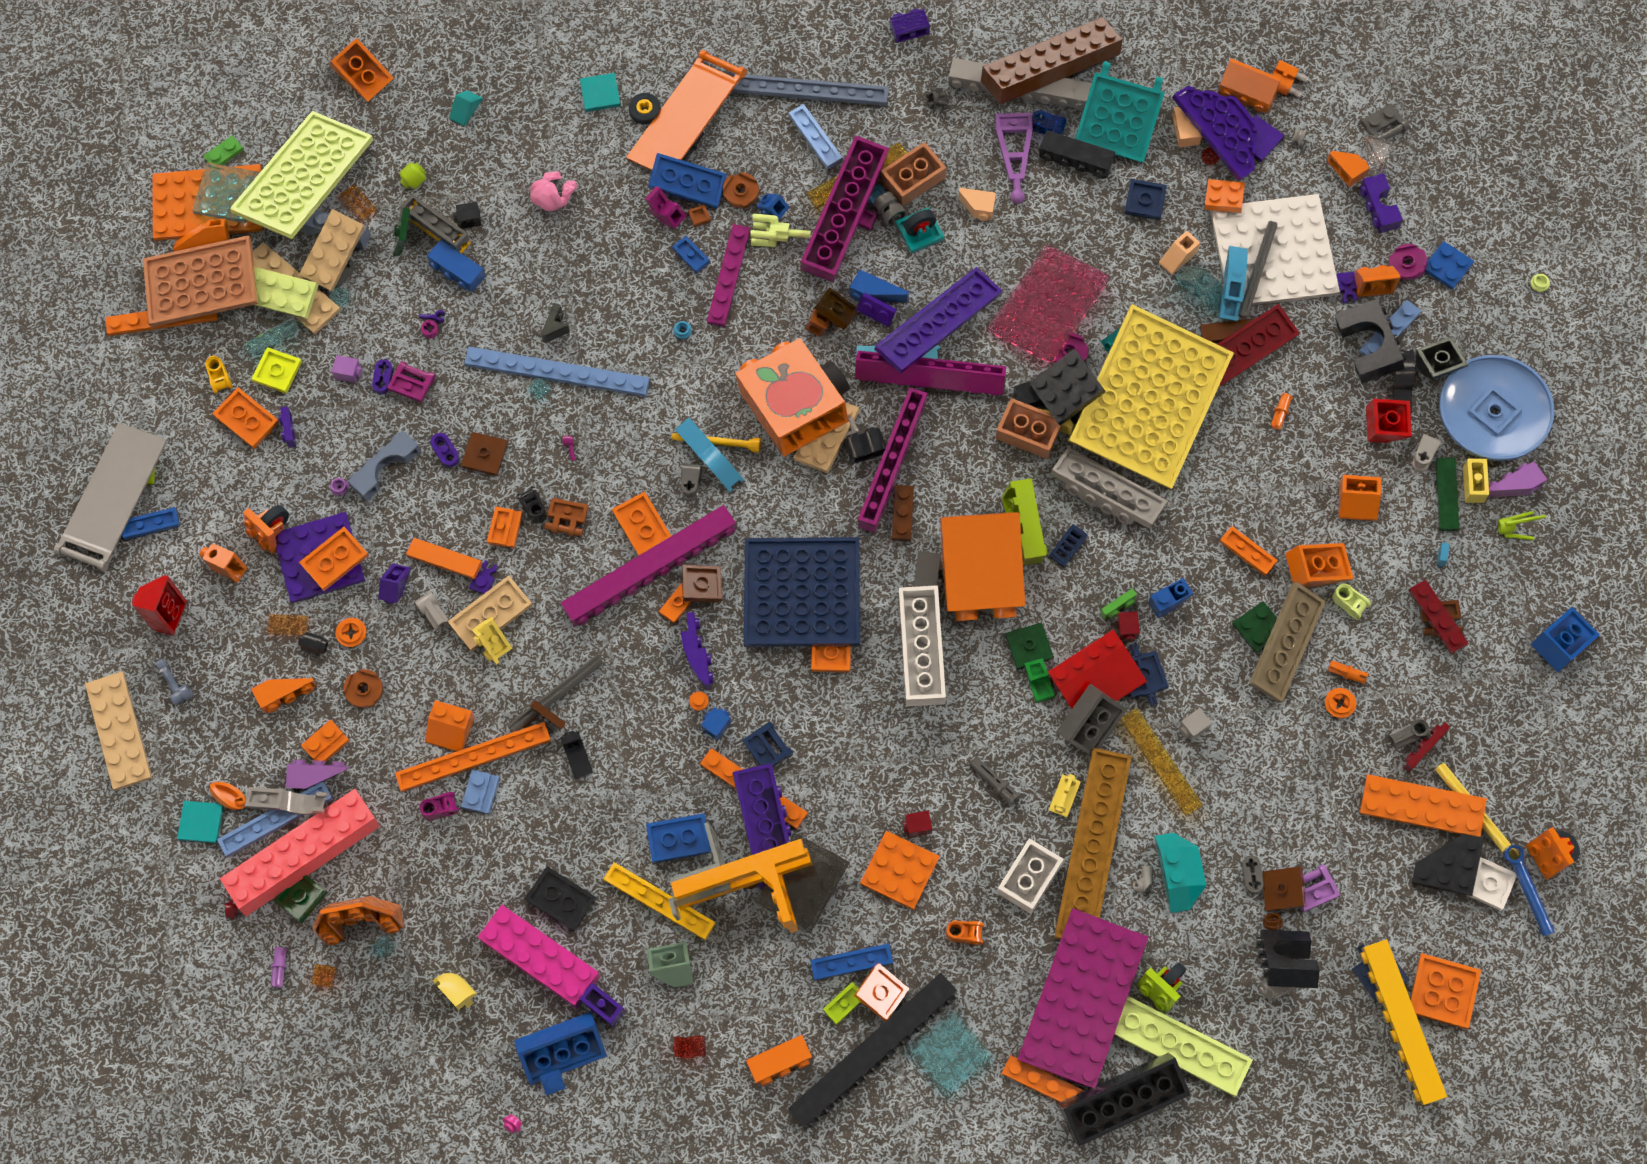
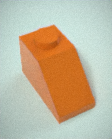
[1327,151,1369,187]

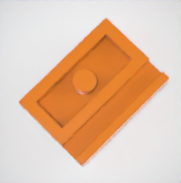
[487,506,523,549]
[301,720,350,762]

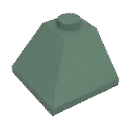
[647,942,694,987]

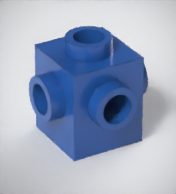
[756,193,790,220]

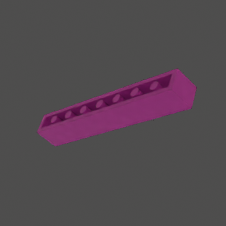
[854,350,1006,396]
[858,387,927,533]

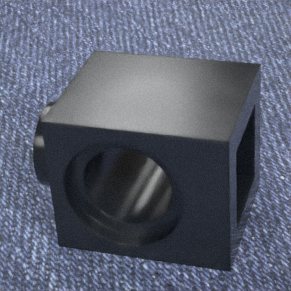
[453,202,482,229]

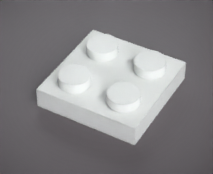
[1467,857,1517,911]

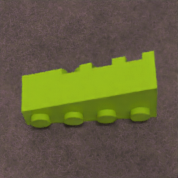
[1001,478,1047,566]

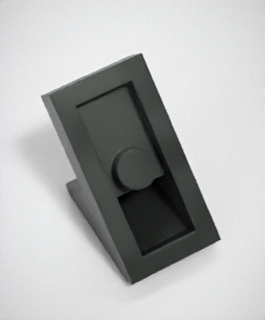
[541,303,570,343]

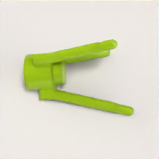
[1498,511,1546,540]

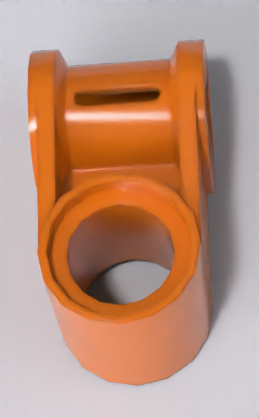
[945,920,985,945]

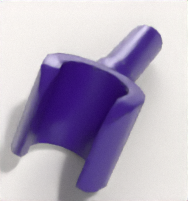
[419,310,445,324]

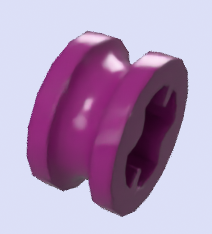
[421,320,438,338]

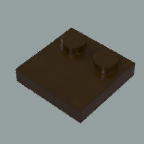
[814,287,858,330]

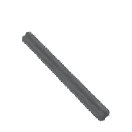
[1239,221,1278,319]
[508,655,603,733]

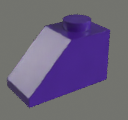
[378,563,411,603]

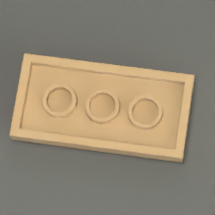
[299,209,366,292]
[793,402,860,474]
[447,576,533,652]

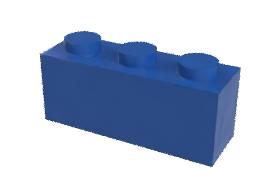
[427,240,486,292]

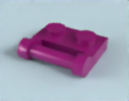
[387,361,436,403]

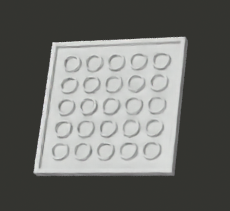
[1210,194,1340,307]

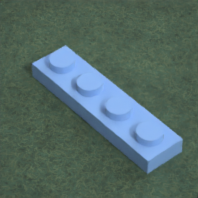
[789,104,843,170]

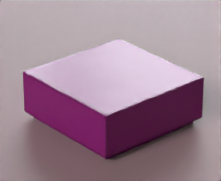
[859,209,878,231]

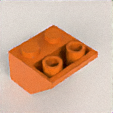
[1338,475,1381,521]

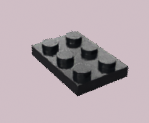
[525,866,597,932]

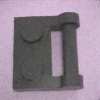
[1361,104,1410,146]

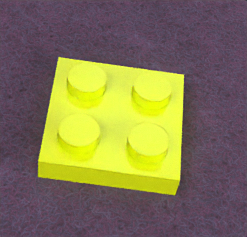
[252,347,302,394]

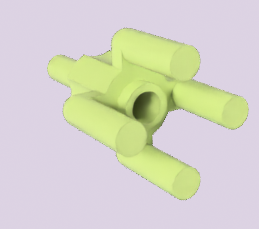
[751,214,811,247]

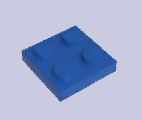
[1425,241,1474,290]

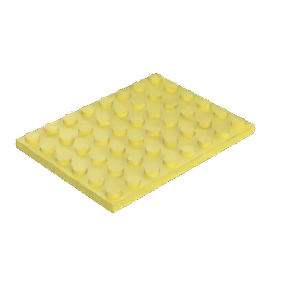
[1068,304,1234,489]

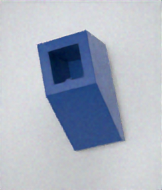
[1148,578,1194,618]

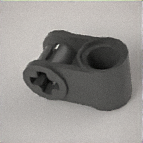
[681,464,702,501]

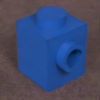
[701,707,731,741]

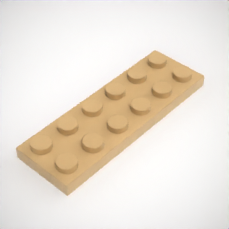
[253,242,341,335]
[85,671,153,791]

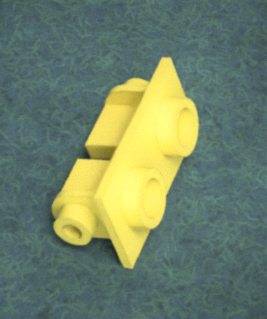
[1049,774,1081,817]

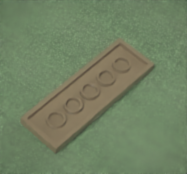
[1249,582,1326,703]

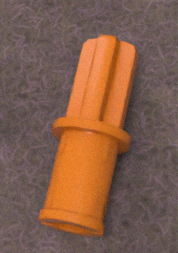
[1271,393,1293,430]
[1328,660,1368,685]

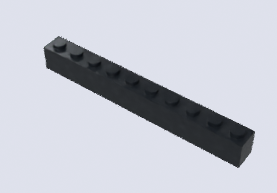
[788,973,957,1129]

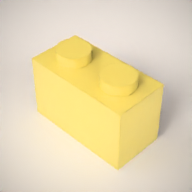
[1463,459,1489,503]

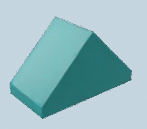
[449,90,483,127]

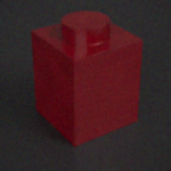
[1117,611,1140,643]
[902,810,932,838]

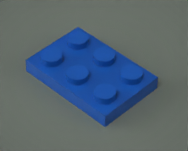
[646,813,711,864]

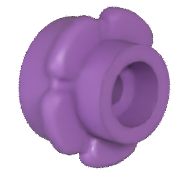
[330,478,349,496]

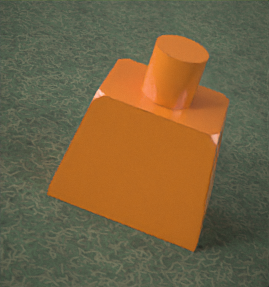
[199,544,247,583]

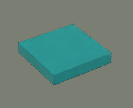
[580,73,621,112]
[177,801,224,844]

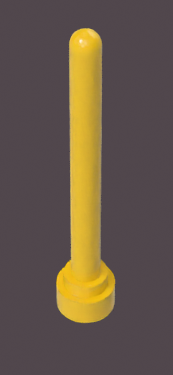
[671,433,761,453]

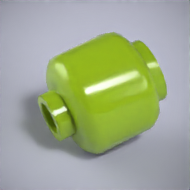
[400,162,427,189]

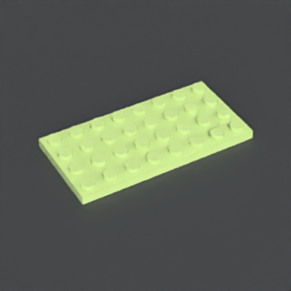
[230,111,373,239]

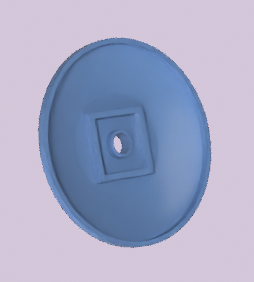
[1439,355,1554,461]

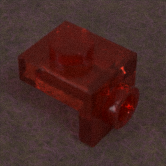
[673,1035,706,1059]

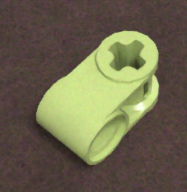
[1332,584,1371,620]

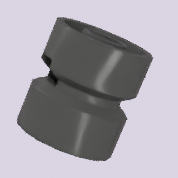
[873,191,907,226]

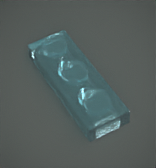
[244,318,300,355]

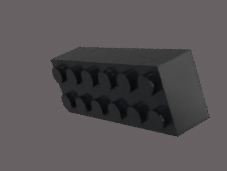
[1058,1053,1191,1146]

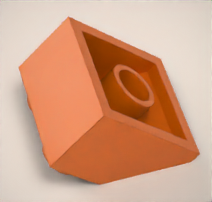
[1354,265,1401,297]
[425,700,475,752]

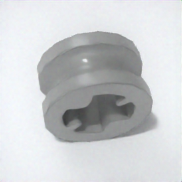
[1292,127,1306,146]

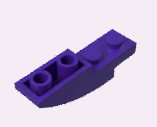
[681,612,714,690]

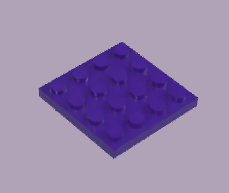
[275,512,366,603]

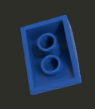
[1530,607,1600,672]

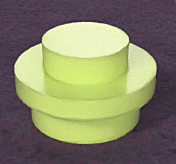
[1530,274,1550,292]

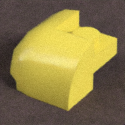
[432,973,477,1010]

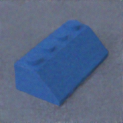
[514,1012,607,1085]

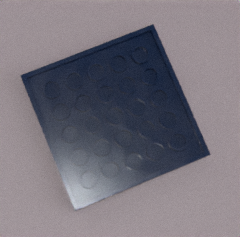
[743,537,860,647]

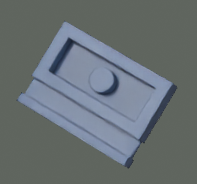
[461,770,500,814]

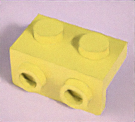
[472,617,512,665]

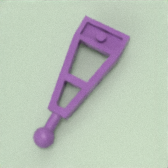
[995,113,1033,204]

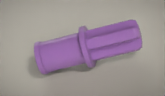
[270,947,288,988]

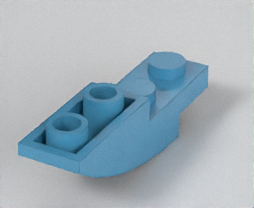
[1218,246,1248,321]

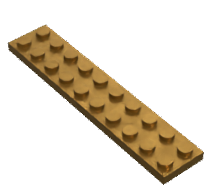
[1054,747,1132,940]

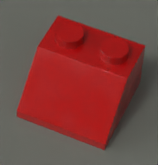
[1366,398,1412,443]

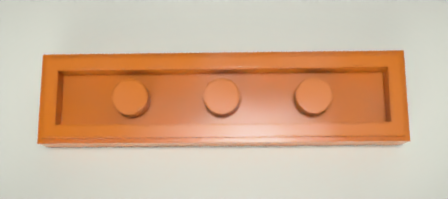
[406,538,483,580]

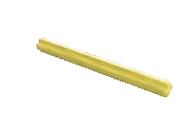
[1435,763,1519,860]

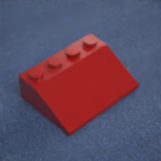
[1048,629,1147,709]

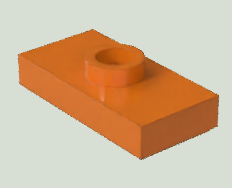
[659,583,692,624]

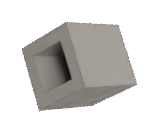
[1180,708,1212,741]

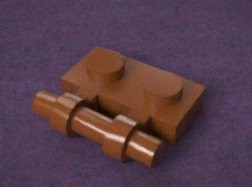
[544,498,589,537]

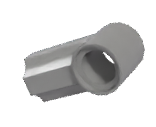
[414,591,449,631]

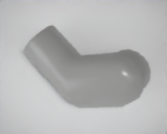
[1133,866,1152,893]

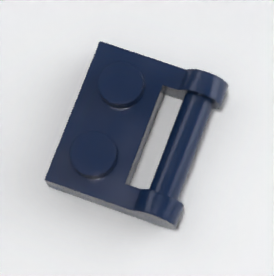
[742,722,793,767]

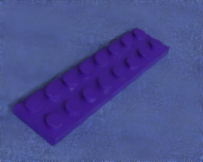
[874,267,1003,374]

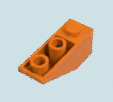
[173,218,230,251]
[251,678,317,713]

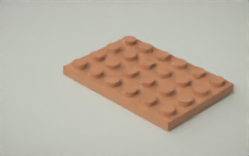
[143,235,258,327]

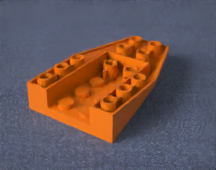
[313,896,404,945]

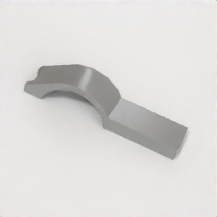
[245,787,328,815]

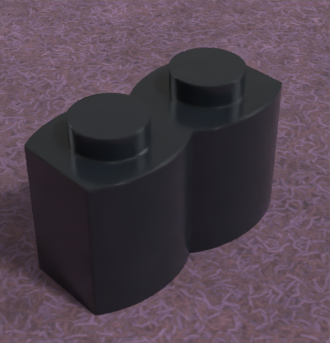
[844,427,886,464]

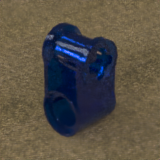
[1032,110,1067,135]

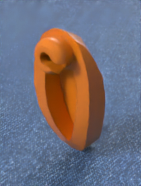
[209,782,246,810]

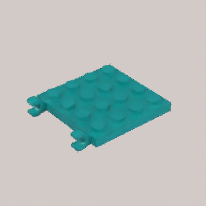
[1075,61,1165,163]

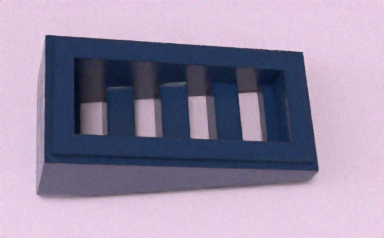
[1049,524,1088,567]

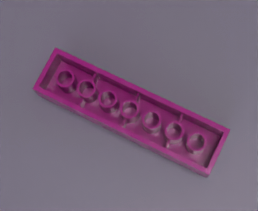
[800,135,889,283]

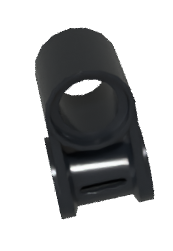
[516,486,547,524]

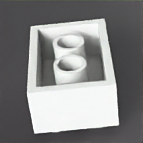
[997,838,1064,914]

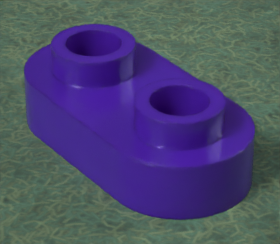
[430,433,460,468]

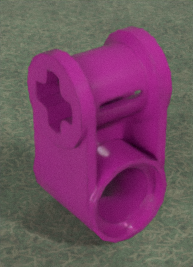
[419,792,459,821]

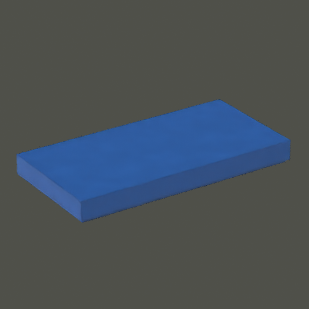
[647,153,727,209]

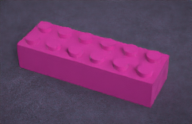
[478,905,601,1009]

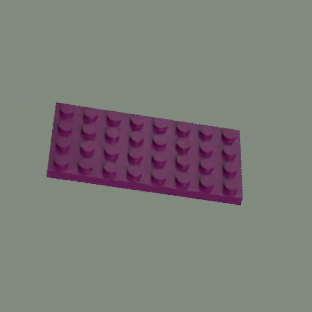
[1017,908,1149,1088]

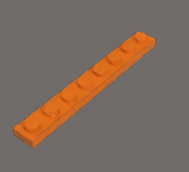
[395,722,551,792]

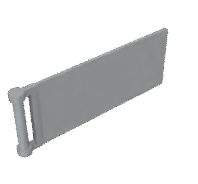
[54,423,167,572]

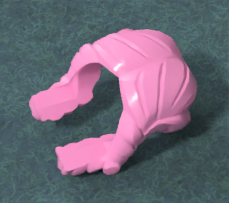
[530,171,577,211]

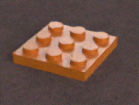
[860,831,940,910]
[1410,953,1481,1030]

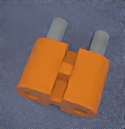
[1272,60,1309,98]

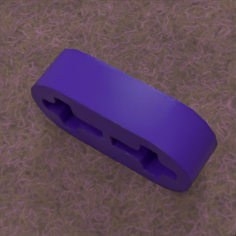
[372,359,393,395]

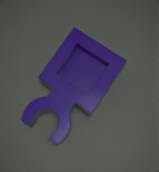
[1336,271,1357,304]
[469,560,498,594]

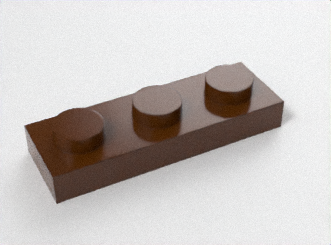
[892,485,914,541]

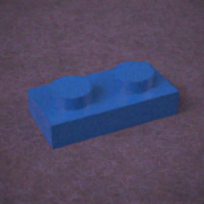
[672,236,710,274]

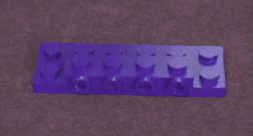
[732,763,799,889]

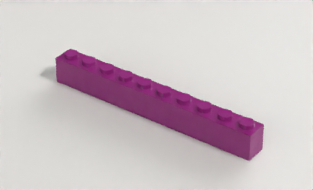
[561,505,737,627]

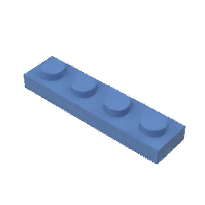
[1359,300,1421,356]

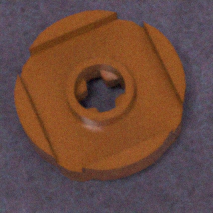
[723,172,759,209]
[343,669,383,709]

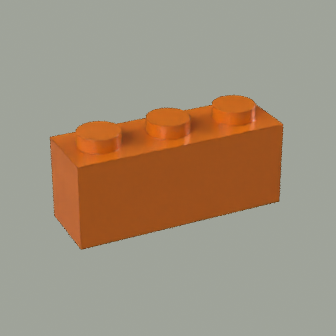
[746,1035,812,1086]

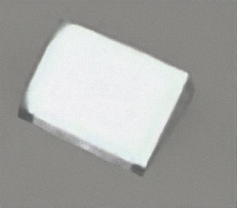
[1359,134,1394,176]

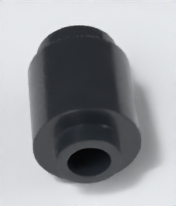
[298,632,329,655]

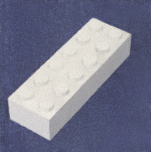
[899,586,946,706]

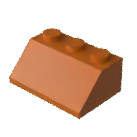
[1218,58,1281,114]

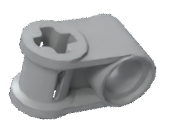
[1412,434,1441,472]

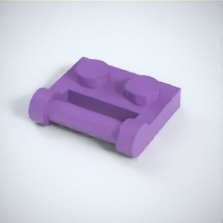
[1301,864,1340,913]

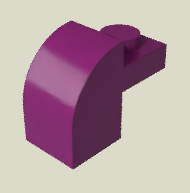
[644,187,686,229]

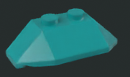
[1154,833,1207,913]

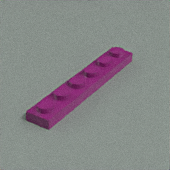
[707,224,751,327]

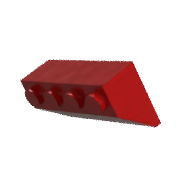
[132,575,187,636]

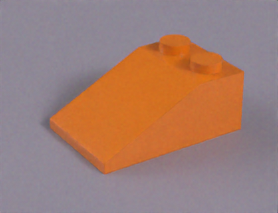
[329,38,394,102]
[1285,543,1354,589]

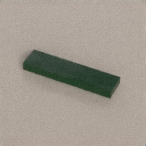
[1435,458,1459,531]

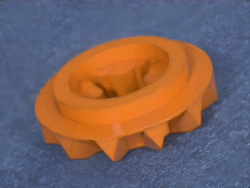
[335,618,367,648]
[1324,688,1356,719]

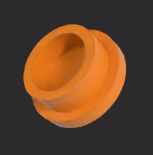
[689,691,709,711]

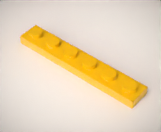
[603,862,716,940]

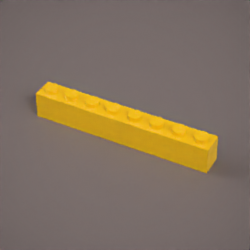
[1360,939,1447,1105]

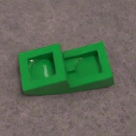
[1024,658,1055,703]

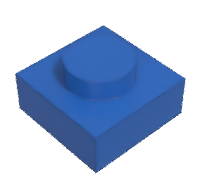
[539,1067,566,1095]

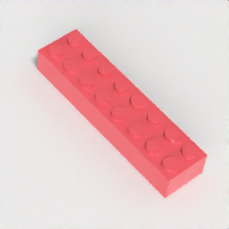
[220,789,381,916]

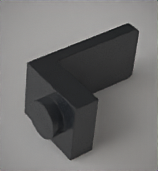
[560,731,593,779]

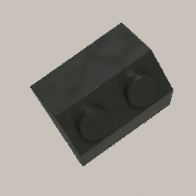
[1416,337,1468,379]

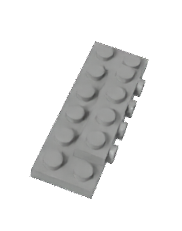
[1050,447,1168,529]

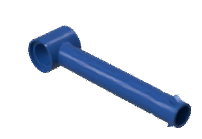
[1503,845,1555,936]

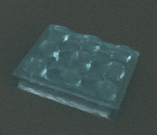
[192,163,260,223]
[908,1010,994,1097]

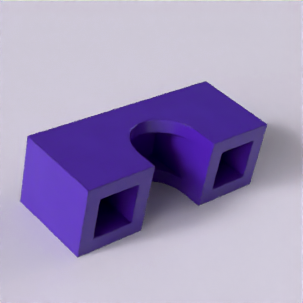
[1359,173,1403,234]

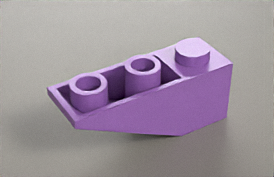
[1488,461,1547,497]
[286,759,350,789]

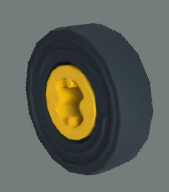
[629,93,661,124]

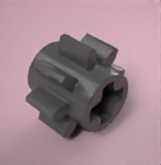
[925,87,947,109]

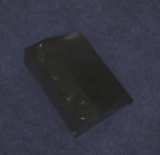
[755,833,850,933]

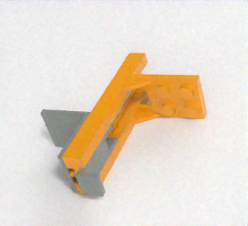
[668,822,812,933]

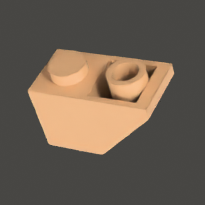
[1159,231,1200,275]

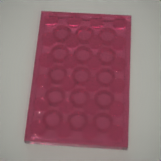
[988,244,1110,364]

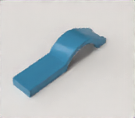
[675,418,745,493]

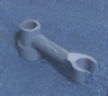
[155,659,194,705]

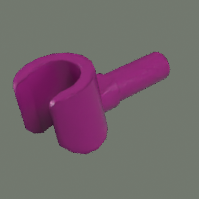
[563,435,576,462]

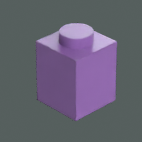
[331,355,362,383]

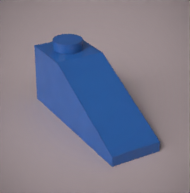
[850,269,909,302]

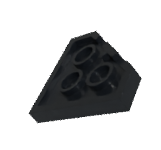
[1412,834,1484,896]

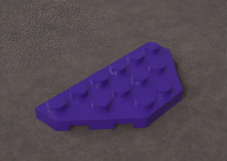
[1172,86,1258,182]

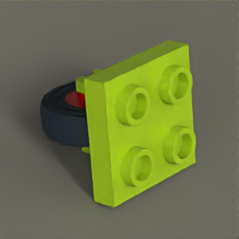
[1137,963,1186,1014]

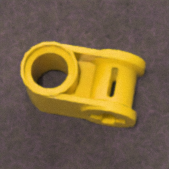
[205,356,233,394]

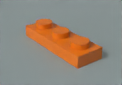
[1219,526,1278,576]

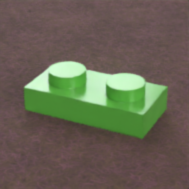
[203,135,244,168]
[1100,588,1137,621]

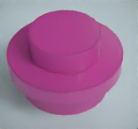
[503,1114,522,1133]

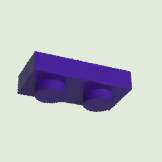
[856,292,897,327]
[278,406,297,448]

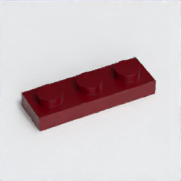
[1403,722,1451,773]

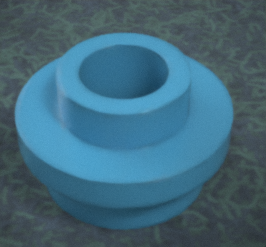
[673,321,692,339]

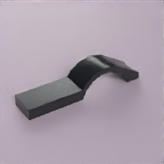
[1392,349,1415,413]

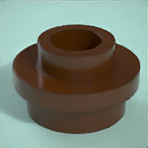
[1263,913,1283,930]

